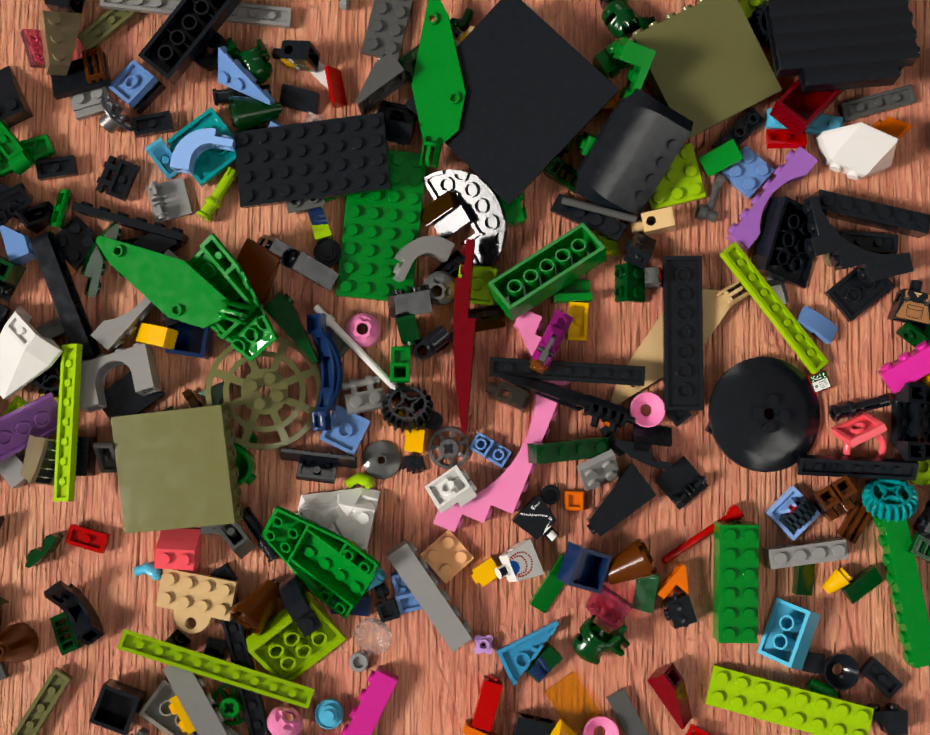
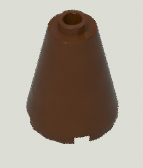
[605,538,658,585]
[229,579,280,636]
[0,623,39,663]

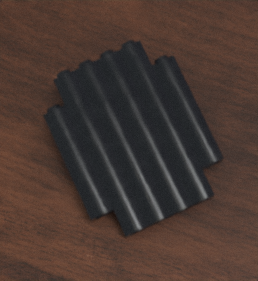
[764,0,920,93]

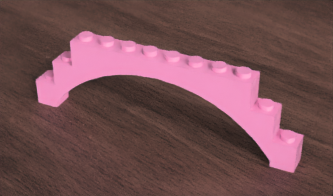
[433,311,570,532]

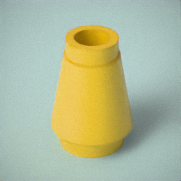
[822,567,852,595]

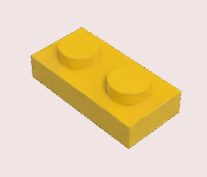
[567,302,589,341]
[168,695,196,735]

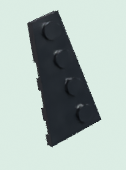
[0,183,34,226]

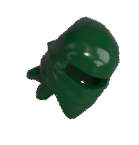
[602,0,655,38]
[227,38,273,85]
[572,615,630,665]

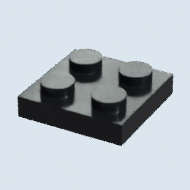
[55,216,98,270]

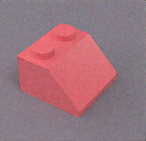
[154,528,202,571]

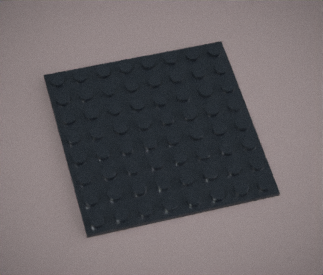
[405,0,620,206]

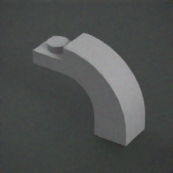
[393,236,455,282]

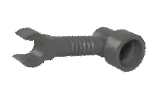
[695,173,725,223]

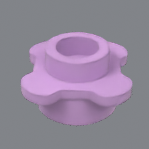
[474,634,493,654]

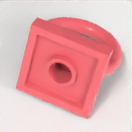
[831,412,887,458]

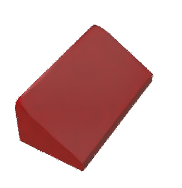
[325,66,347,109]

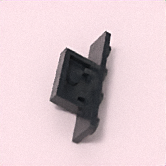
[279,447,358,484]

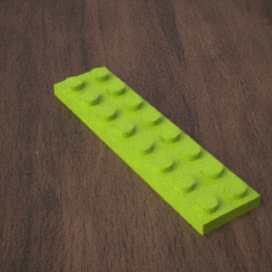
[705,664,874,735]

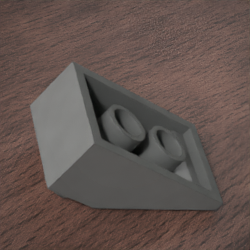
[356,52,406,115]

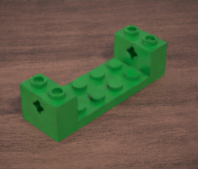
[576,38,656,156]

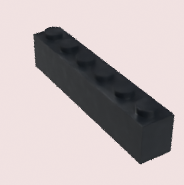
[812,189,930,238]

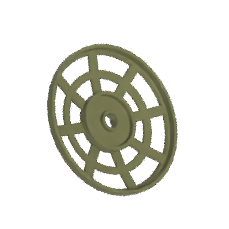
[205,336,321,450]

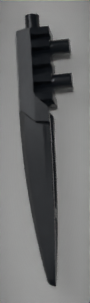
[498,373,636,434]

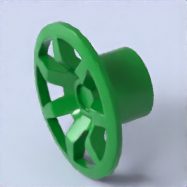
[212,683,246,725]

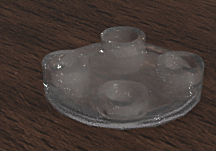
[353,618,392,656]

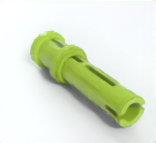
[196,167,238,223]

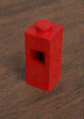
[471,675,503,732]

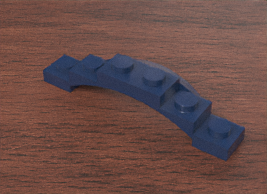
[307,313,343,431]

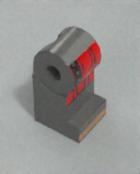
[644,267,662,289]

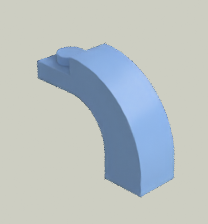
[169,128,236,175]

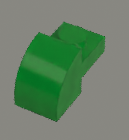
[390,346,411,383]

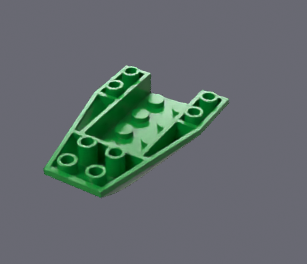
[261,506,381,619]

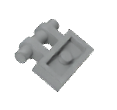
[341,375,384,415]

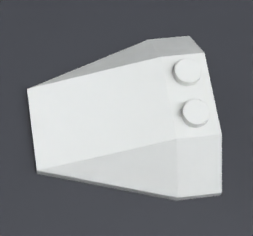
[815,122,898,180]

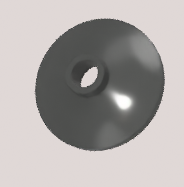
[363,441,401,479]

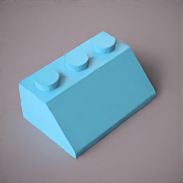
[757,597,821,670]

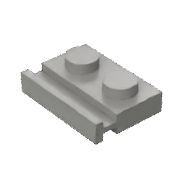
[70,86,111,121]

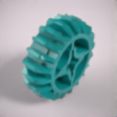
[862,479,919,523]

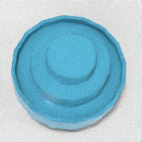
[314,698,344,729]

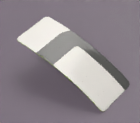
[766,277,789,304]

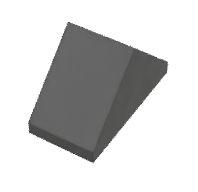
[93,443,117,473]

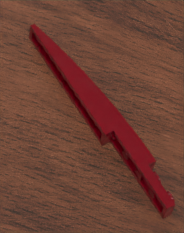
[453,239,477,435]

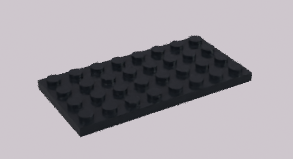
[234,112,392,208]

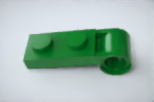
[0,118,35,175]

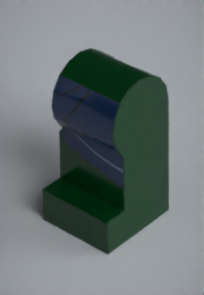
[526,643,563,683]

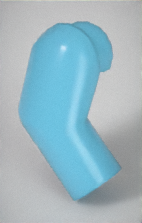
[133,562,162,581]

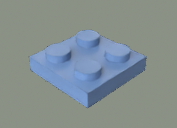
[108,60,158,108]
[720,145,774,199]
[319,404,371,456]

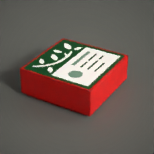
[806,370,832,394]

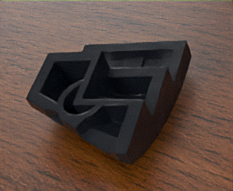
[615,440,671,471]

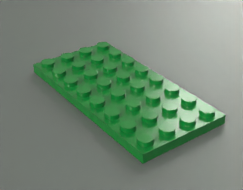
[336,150,426,302]

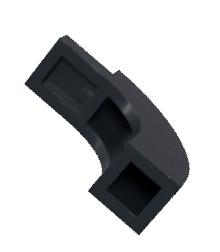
[279,574,323,637]
[44,580,105,646]

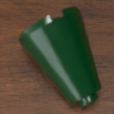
[228,95,282,133]

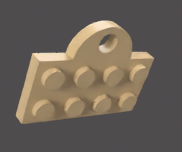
[156,569,239,634]

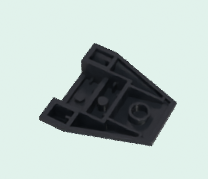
[891,383,930,462]

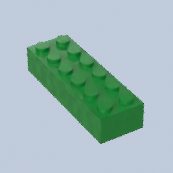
[488,222,606,321]
[713,521,759,643]

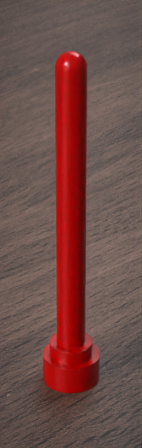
[661,504,744,564]

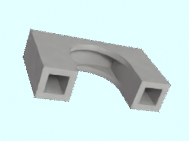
[79,343,162,413]

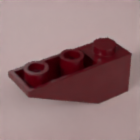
[647,663,692,729]

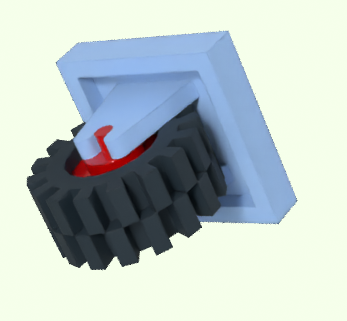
[764,485,821,541]

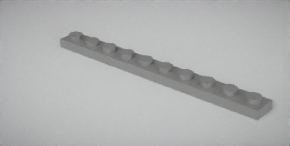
[99,0,292,29]

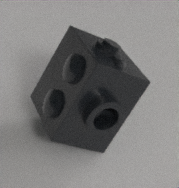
[623,231,657,269]
[663,592,697,629]

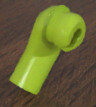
[345,473,374,489]

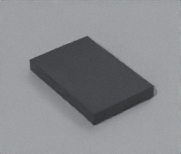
[51,52,111,100]
[825,266,894,322]
[103,372,166,420]

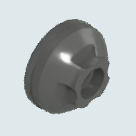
[423,271,455,306]

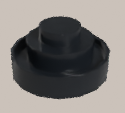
[314,239,342,267]

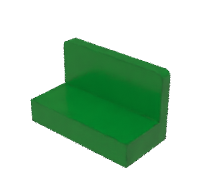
[552,280,593,304]

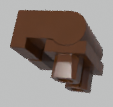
[809,475,858,522]

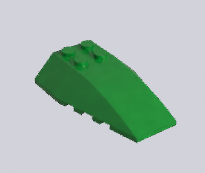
[188,233,278,361]

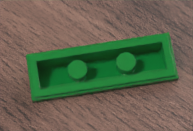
[529,554,565,613]

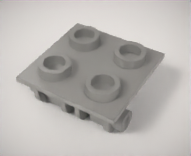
[146,177,193,223]

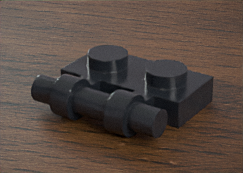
[95,155,140,202]

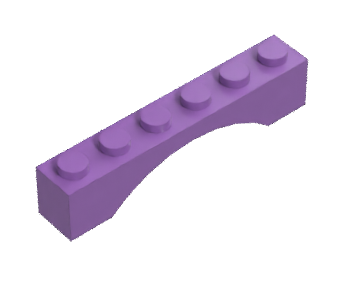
[726,147,818,252]

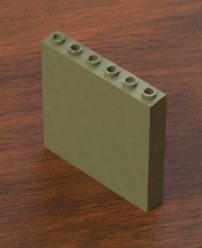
[629,0,782,139]
[111,404,244,534]

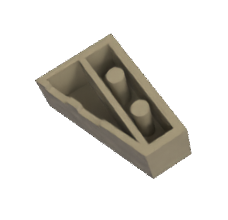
[40,10,83,76]

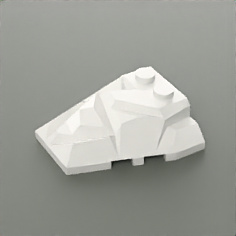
[297,487,381,554]

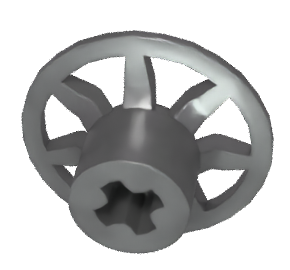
[99,98,134,133]
[428,427,470,469]

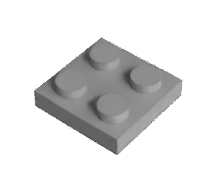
[577,449,620,491]

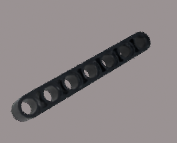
[31,231,100,360]

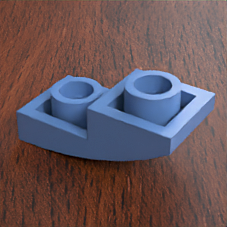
[797,306,838,344]
[469,432,513,469]

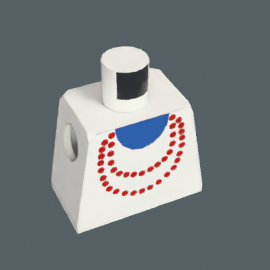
[495,539,544,582]

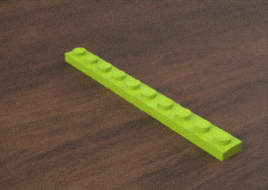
[117,629,315,709]

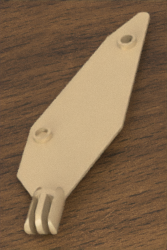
[611,280,750,405]

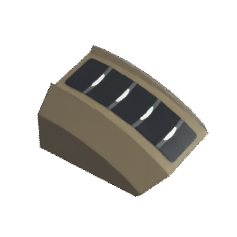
[21,434,56,485]

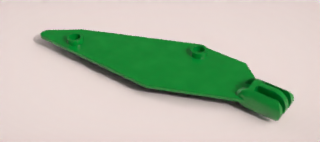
[411,0,466,168]
[96,236,251,328]

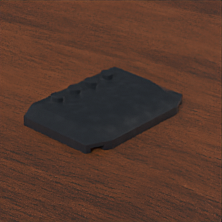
[575,88,694,217]

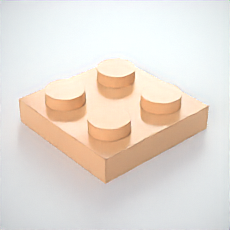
[420,529,474,584]

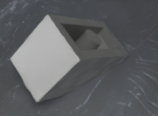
[214,523,256,559]

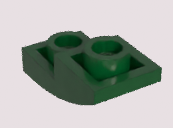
[25,532,64,568]

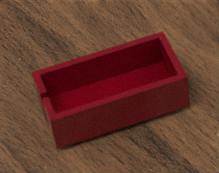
[770,79,845,137]

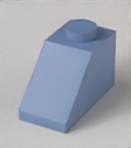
[0,225,37,265]

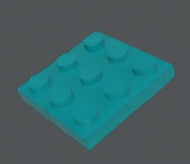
[166,107,237,187]

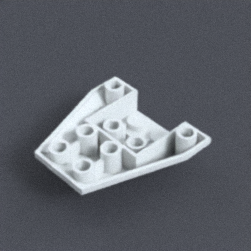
[0,305,63,400]

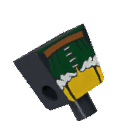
[272,40,320,73]

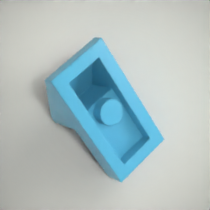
[145,137,179,179]

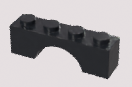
[867,703,908,735]

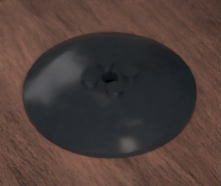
[708,357,820,472]

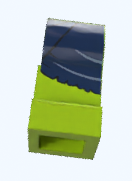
[307,207,334,243]

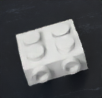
[425,465,478,514]

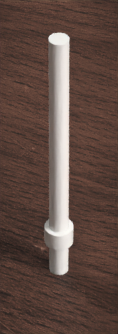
[313,304,397,390]

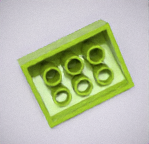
[246,591,347,682]

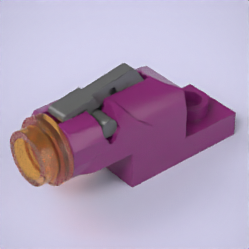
[529,309,574,374]

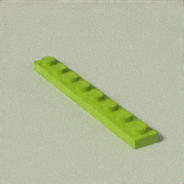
[719,241,829,374]
[53,343,83,502]

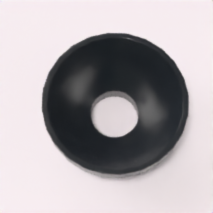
[822,653,860,690]

